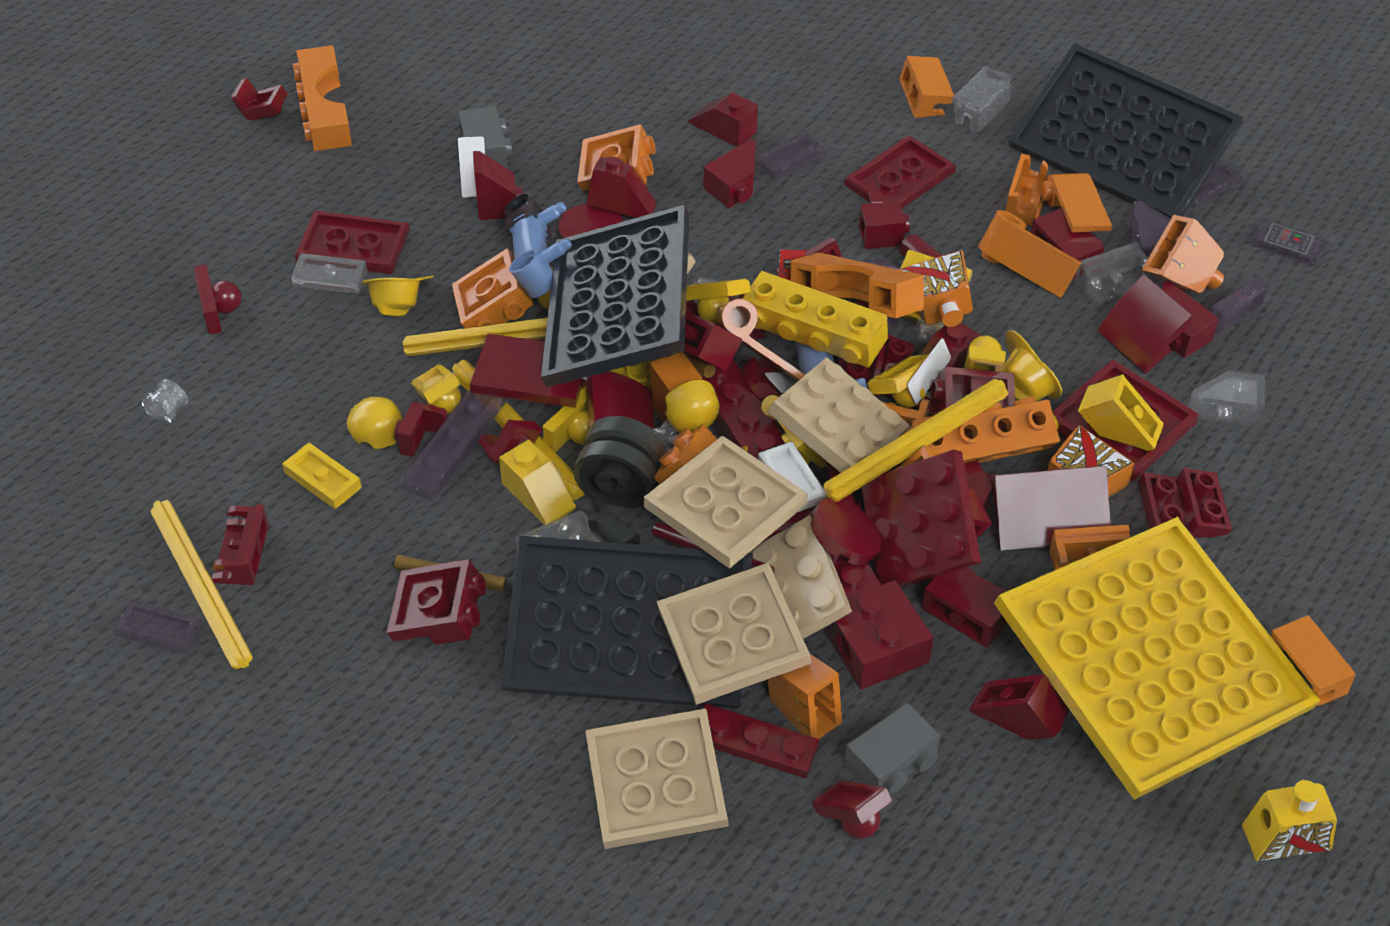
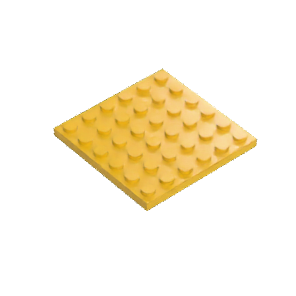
[994,517,1320,800]

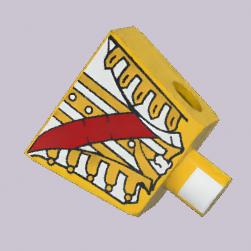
[1242,780,1337,861]

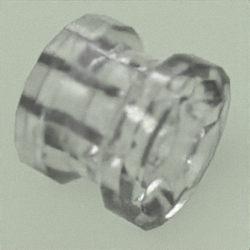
[142,379,189,424]

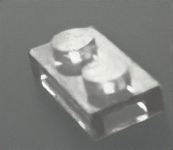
[291,253,367,294]

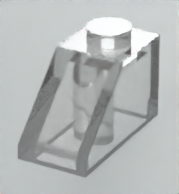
[1188,370,1265,428]

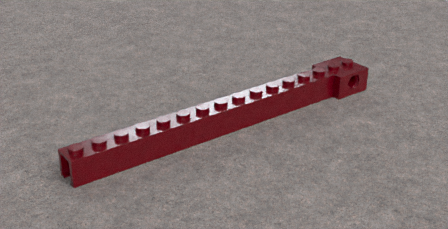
[686,300,934,690]

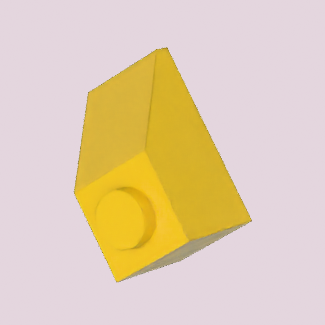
[1078,375,1164,451]
[499,439,576,527]

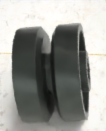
[574,416,665,508]

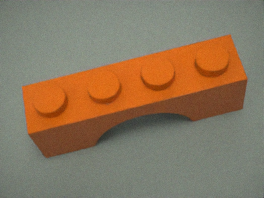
[293,45,352,151]
[791,252,924,318]

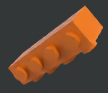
[902,397,1060,463]

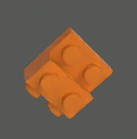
[577,124,656,191]
[452,248,533,328]

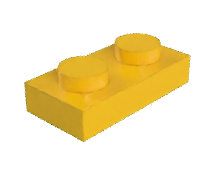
[282,443,362,509]

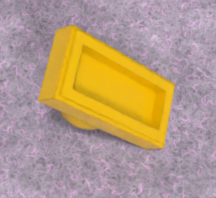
[686,279,751,325]
[963,335,1006,372]
[868,355,929,408]
[411,364,461,415]
[543,386,590,453]

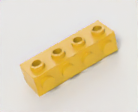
[742,271,888,368]

